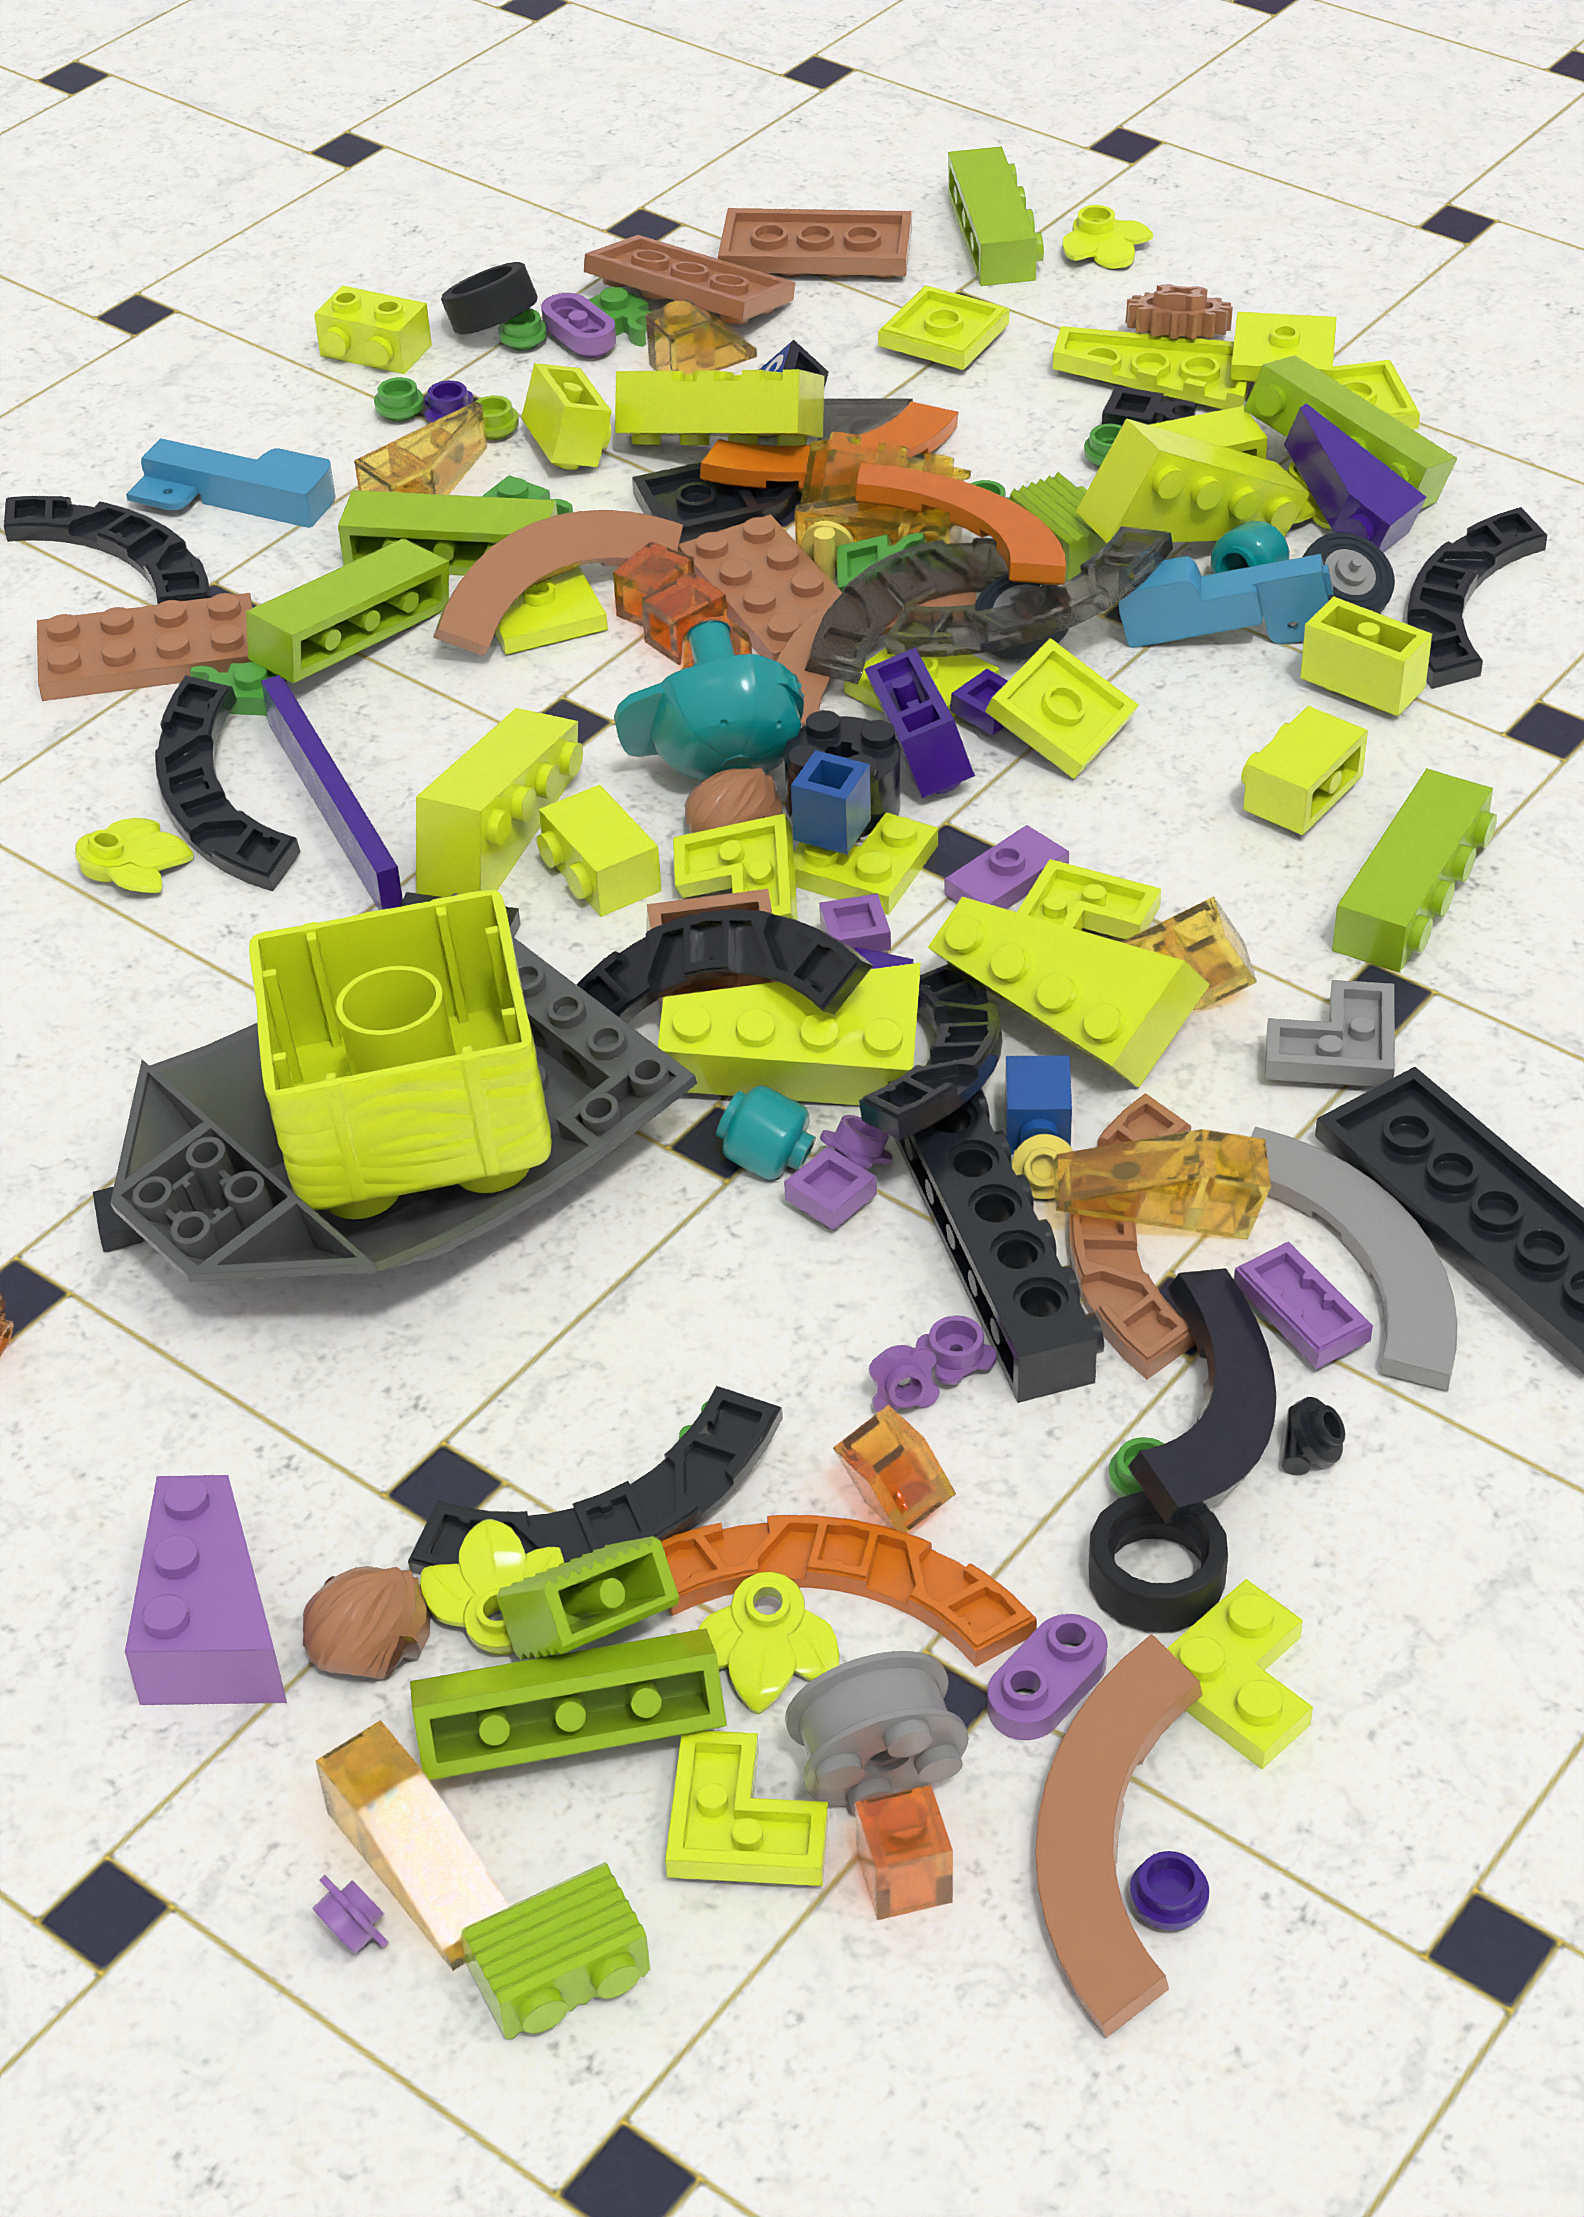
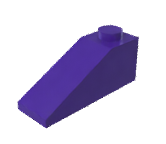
[1284,403,1427,553]
[864,647,975,798]

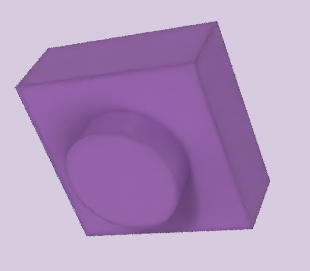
[819,894,891,952]
[784,1146,877,1230]

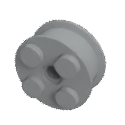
[785,1651,969,1816]

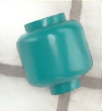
[1211,520,1290,574]
[716,1085,816,1181]

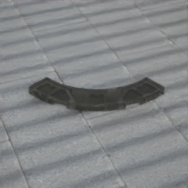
[884,526,1173,657]
[804,538,1009,684]

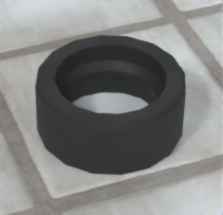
[441,262,538,335]
[1088,1490,1228,1632]

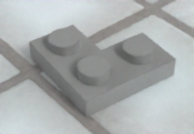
[1265,980,1395,1087]

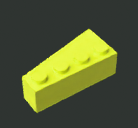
[615,369,824,446]
[1076,419,1310,544]
[416,708,583,898]
[927,897,1210,1088]
[657,963,921,1105]

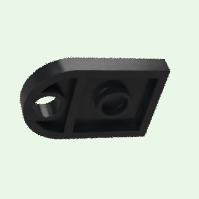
[632,462,797,544]

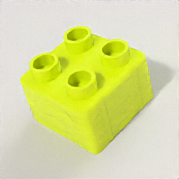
[249,890,552,1219]

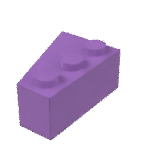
[125,1475,287,1705]

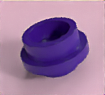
[1130,1851,1210,1930]

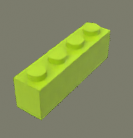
[948,146,1044,286]
[1244,355,1458,508]
[338,490,557,576]
[246,538,449,683]
[1332,768,1497,973]
[410,1628,727,1781]

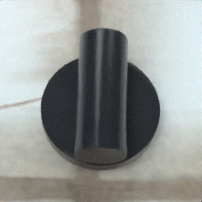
[1282,1397,1346,1475]

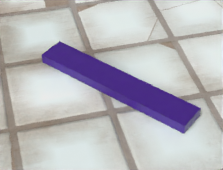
[261,675,403,910]

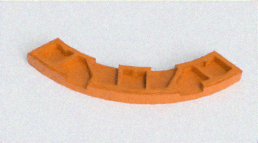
[700,401,959,489]
[856,462,1066,585]
[661,1515,1037,1667]

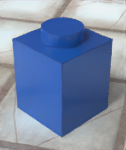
[791,750,871,854]
[1005,1055,1072,1155]

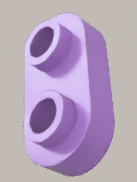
[541,293,616,358]
[987,1614,1108,1740]

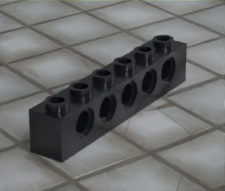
[888,1080,1104,1403]

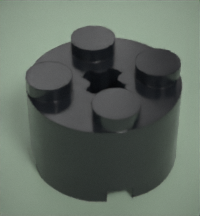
[784,710,901,841]

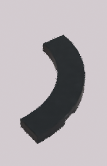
[4,496,212,604]
[1406,507,1548,689]
[155,675,301,892]
[577,909,873,1024]
[859,964,1003,1140]
[1127,1268,1277,1523]
[408,1385,783,1574]

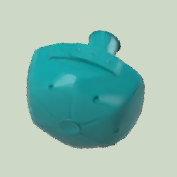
[614,620,805,782]

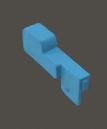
[126,438,336,528]
[1119,554,1333,648]

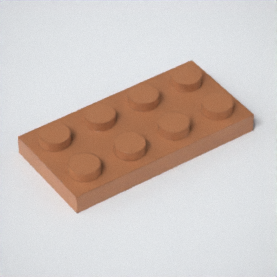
[718,208,912,279]
[584,235,795,324]
[678,514,843,661]
[36,593,253,701]

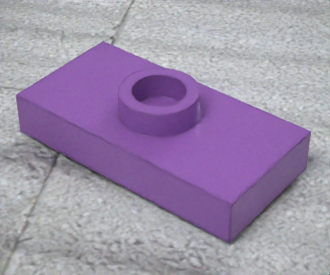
[944,825,1069,909]
[1234,1241,1373,1369]

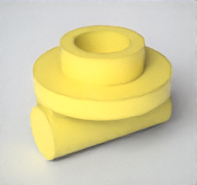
[802,521,854,581]
[1012,1134,1079,1199]

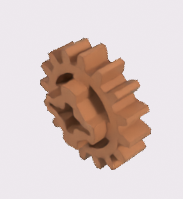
[1125,284,1233,339]

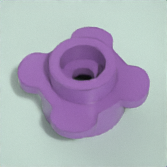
[820,1115,893,1170]
[916,1315,997,1385]
[868,1345,940,1416]
[312,1874,389,1954]

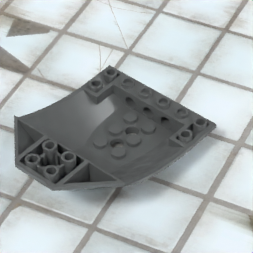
[110,893,697,1282]

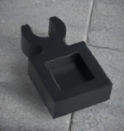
[1102,386,1196,426]

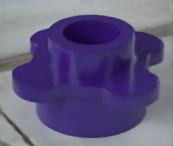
[424,380,473,425]

